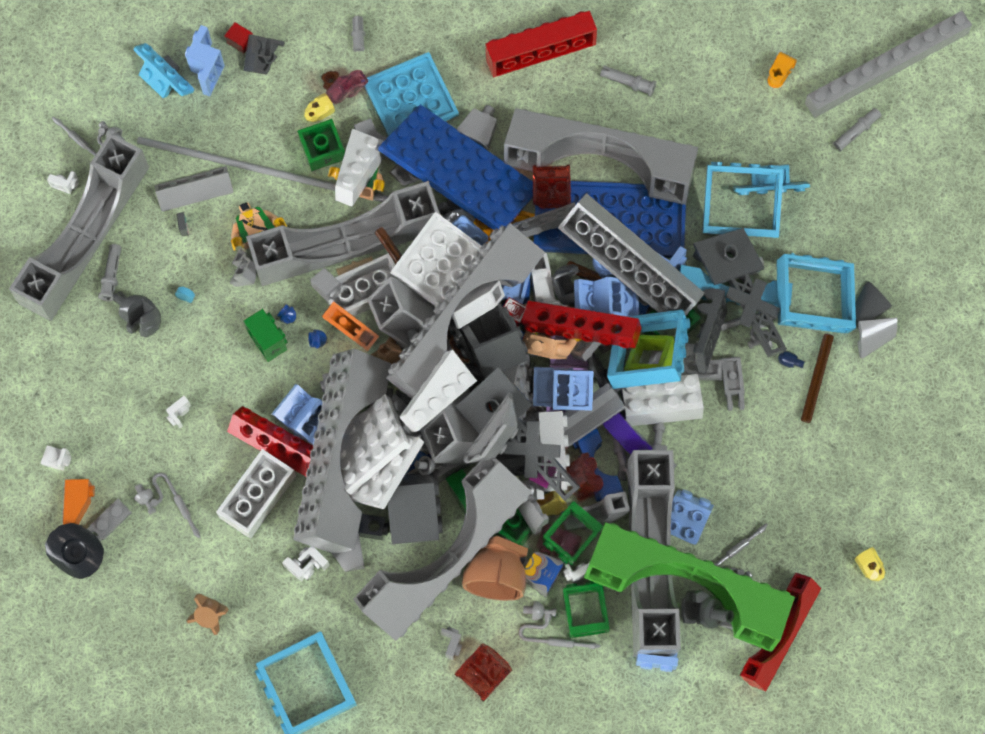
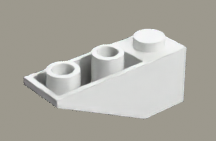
[530,253,555,302]
[452,280,505,329]

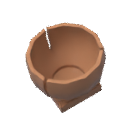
[462,536,528,601]

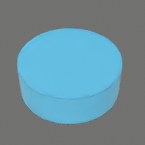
[175,287,195,303]

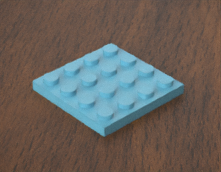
[362,52,459,136]

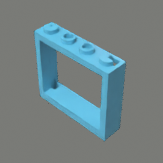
[702,162,784,238]
[777,253,856,333]
[607,309,690,389]
[255,631,357,734]

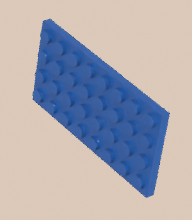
[378,104,541,230]
[534,179,686,258]

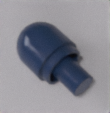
[778,351,805,369]

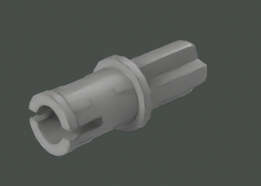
[351,16,365,52]

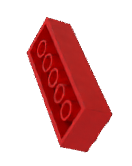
[485,10,597,78]

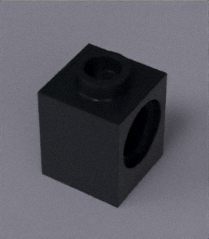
[358,514,389,540]

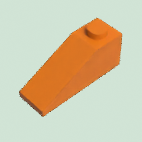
[322,301,379,351]
[63,479,95,525]

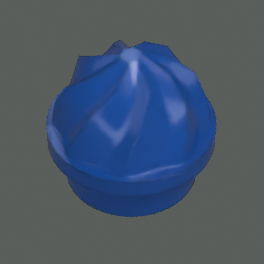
[277,304,296,324]
[308,330,327,349]

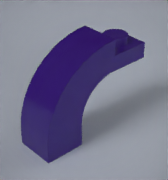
[603,412,652,455]

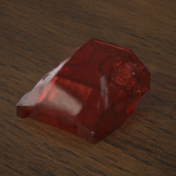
[533,164,571,209]
[567,453,603,503]
[454,643,513,702]

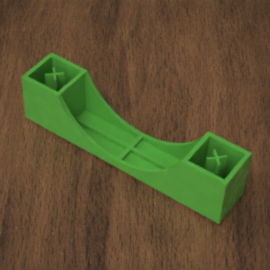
[584,522,795,652]

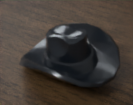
[45,523,104,579]

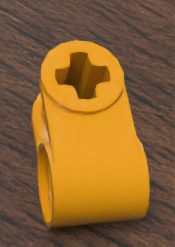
[767,52,797,88]

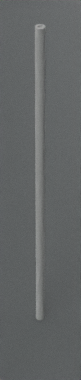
[137,137,389,202]

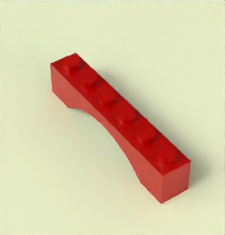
[740,572,822,692]

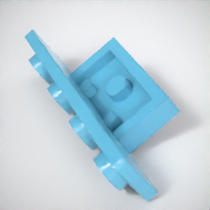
[133,43,195,98]
[733,164,810,195]

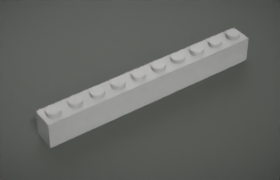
[805,11,972,118]

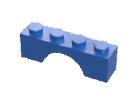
[572,428,624,502]

